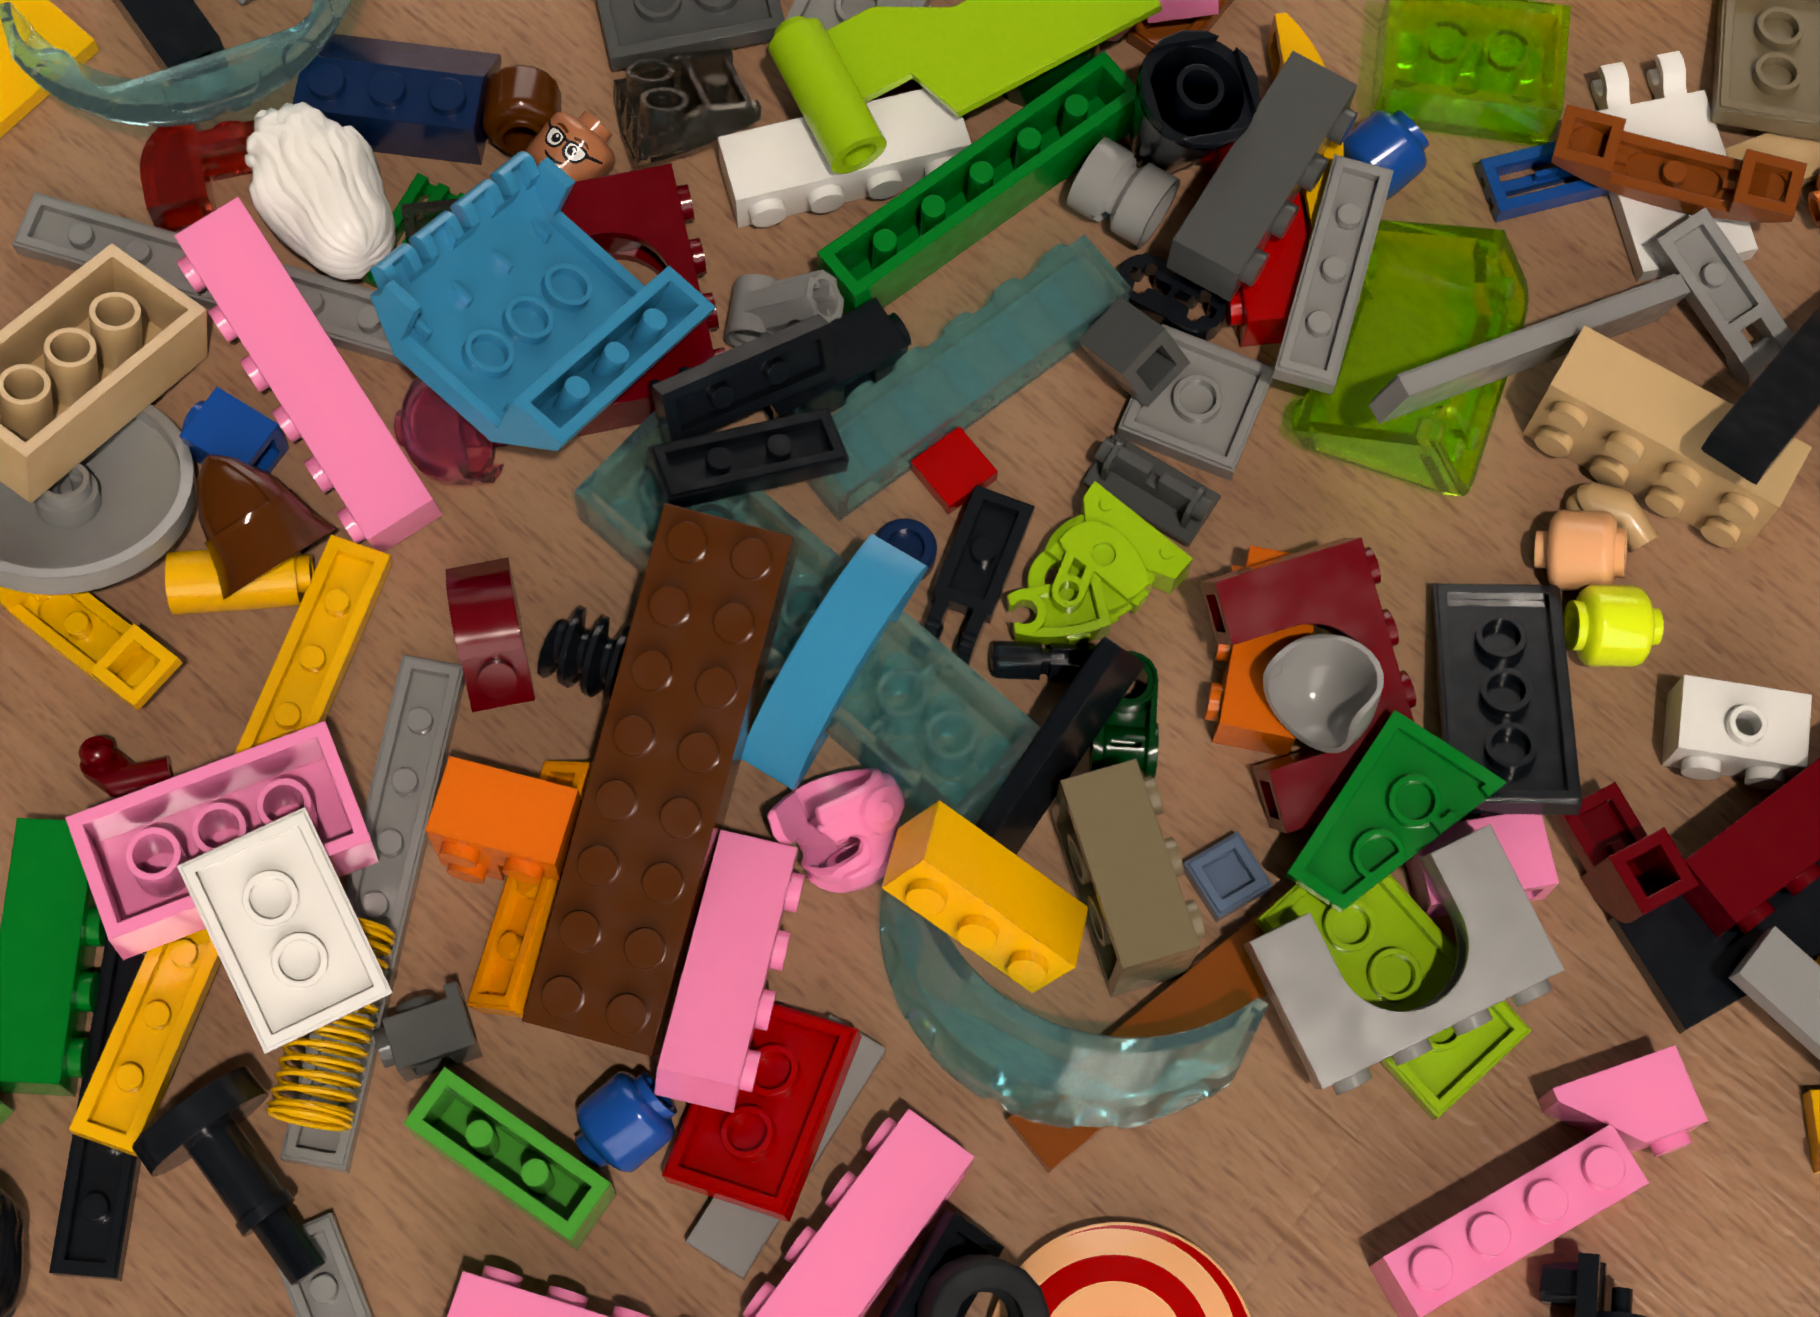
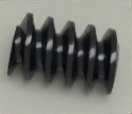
[538,605,630,705]

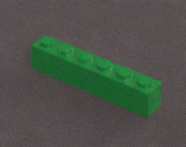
[817,51,1136,315]

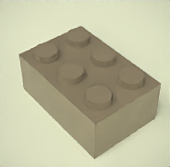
[1051,759,1205,997]

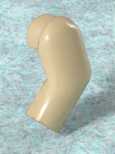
[1566,482,1659,553]

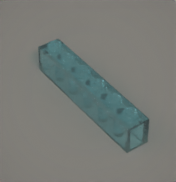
[805,234,1131,522]

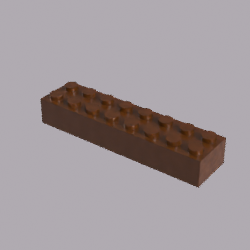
[522,503,799,1056]

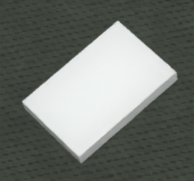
[177,807,393,1054]

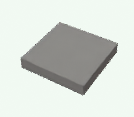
[1117,324,1274,481]

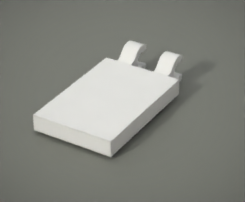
[1590,51,1758,282]

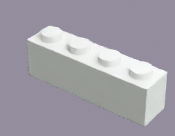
[718,88,971,228]

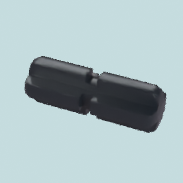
[991,641,1096,681]

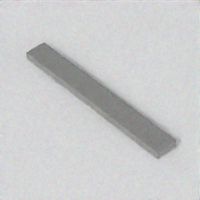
[12,192,407,367]
[280,655,465,1174]

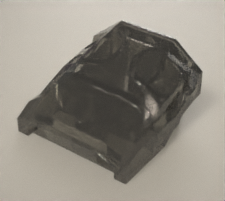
[614,49,761,167]

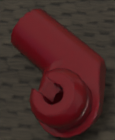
[78,736,174,798]

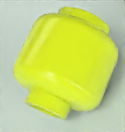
[1563,584,1664,667]

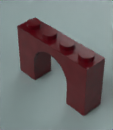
[561,163,726,437]
[1199,537,1416,833]

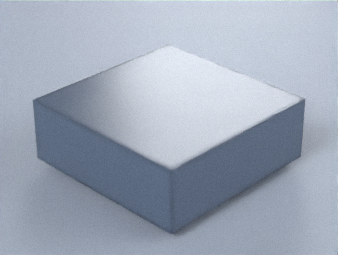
[1183,832,1273,923]

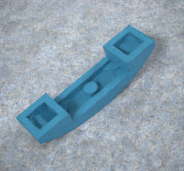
[741,534,929,791]

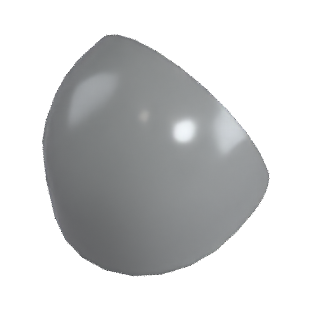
[1263,634,1384,753]

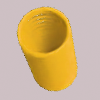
[265,917,396,1131]

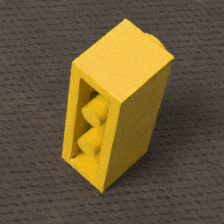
[881,800,1089,993]

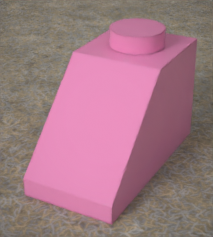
[1538,1045,1708,1157]

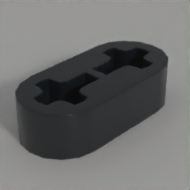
[1115,254,1227,341]

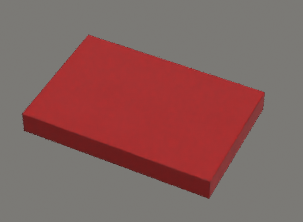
[661,1004,862,1222]

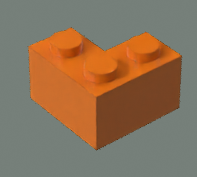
[425,756,582,884]

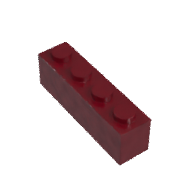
[1682,758,1820,938]

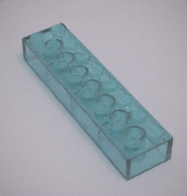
[573,410,1041,824]

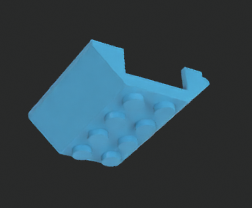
[370,151,716,451]

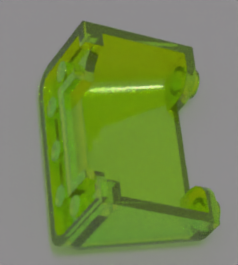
[1292,220,1529,496]

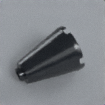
[1129,30,1260,174]

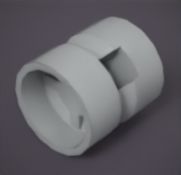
[1067,137,1180,248]

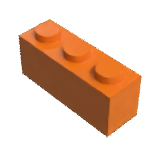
[1204,545,1314,757]

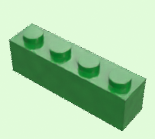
[0,818,107,1097]

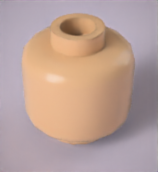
[1534,510,1628,592]

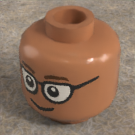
[525,111,615,182]

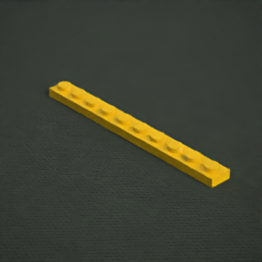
[69,534,392,1157]

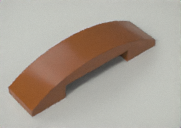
[1551,104,1807,223]

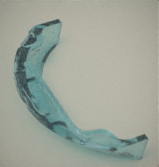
[0,0,351,127]
[880,890,1269,1129]

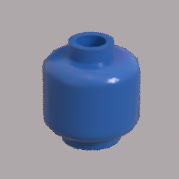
[1343,110,1429,200]
[575,1071,677,1173]

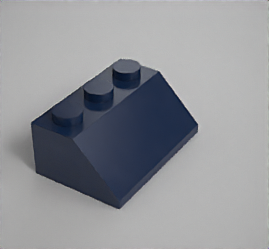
[293,33,502,165]

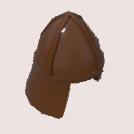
[197,454,336,600]

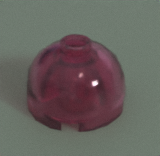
[394,376,508,485]

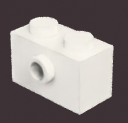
[1661,675,1812,790]

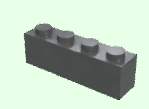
[1166,51,1358,302]

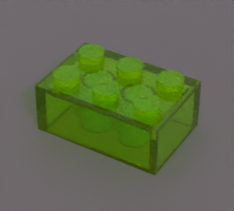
[1370,0,1571,145]

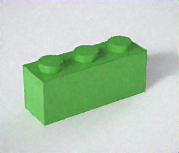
[403,1067,617,1251]

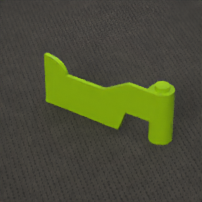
[768,0,1162,174]

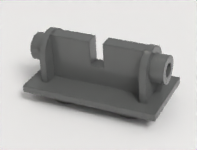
[1082,433,1221,547]

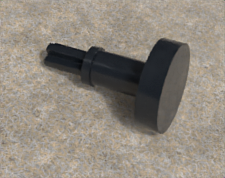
[132,1066,325,1286]

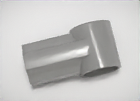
[725,269,844,348]

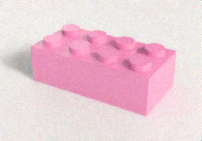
[65,721,379,960]

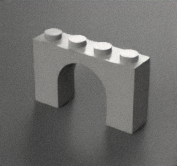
[1243,824,1565,1095]

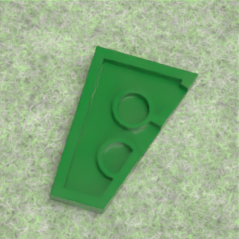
[1285,710,1507,913]

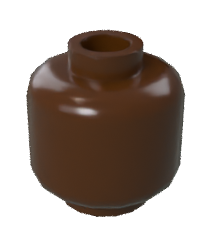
[482,65,561,155]

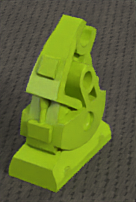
[1007,481,1193,645]

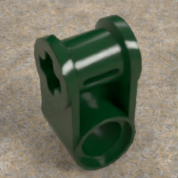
[1089,651,1159,779]

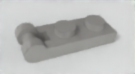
[1649,207,1794,385]

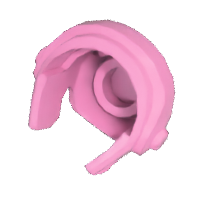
[767,768,905,893]

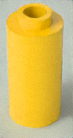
[165,549,315,615]

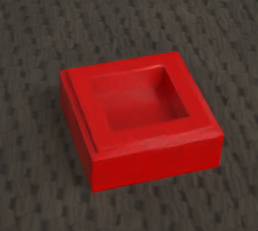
[910,426,998,515]

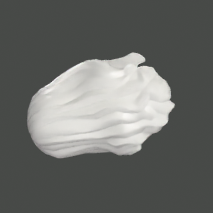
[244,102,395,280]

